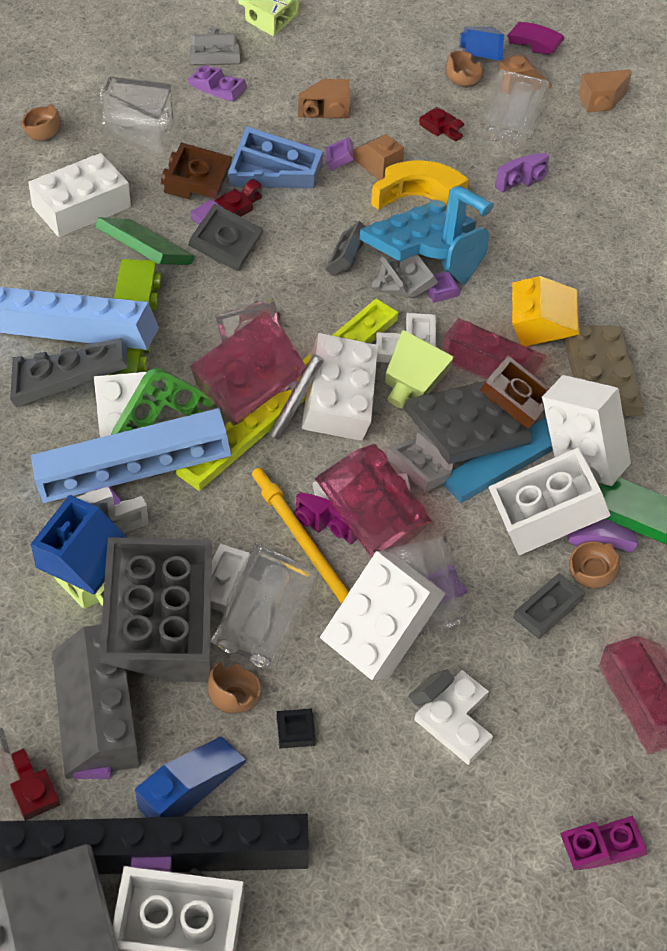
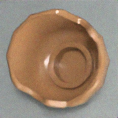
[446,50,484,87]
[21,104,61,141]
[569,541,620,589]
[208,661,262,714]

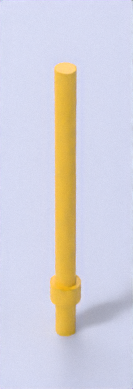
[251,468,349,604]

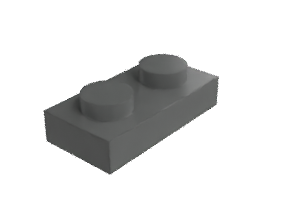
[325,221,366,276]
[513,573,585,639]

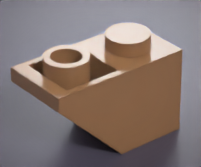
[298,79,350,118]

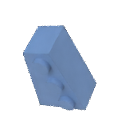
[228,126,323,188]

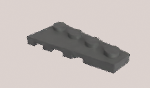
[10,338,128,407]

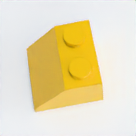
[512,276,579,347]

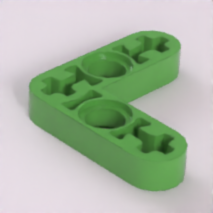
[111,368,225,435]

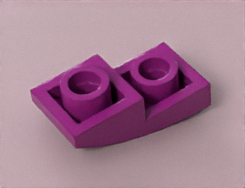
[507,22,565,54]
[296,492,361,544]
[560,815,647,870]

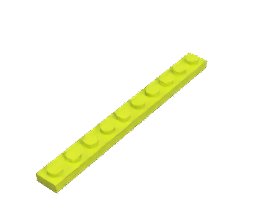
[176,299,399,492]

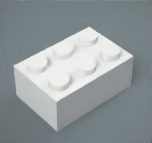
[28,153,131,237]
[302,333,378,440]
[542,375,631,486]
[489,447,610,555]
[320,551,446,680]
[112,866,245,951]

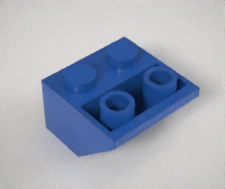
[31,495,128,595]

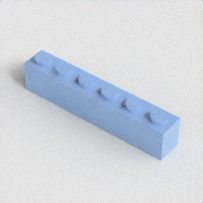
[0,287,159,350]
[31,408,231,503]

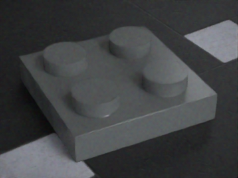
[188,203,263,271]

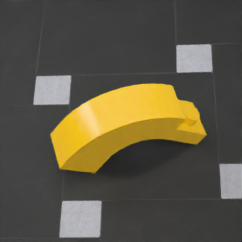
[371,160,469,210]

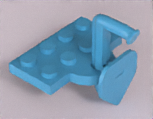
[359,186,494,285]

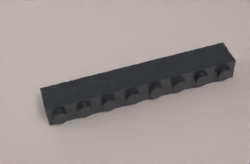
[0,813,309,874]

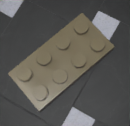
[564,324,644,416]

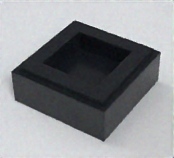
[276,708,316,749]

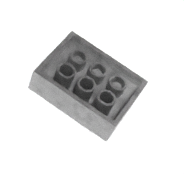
[99,537,212,682]
[0,844,119,951]

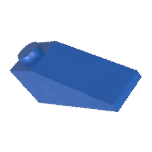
[459,27,504,60]
[135,736,246,818]

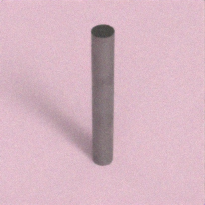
[269,354,324,440]

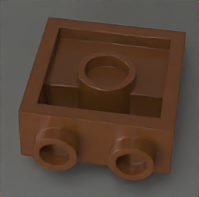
[161,142,232,200]
[479,356,550,429]

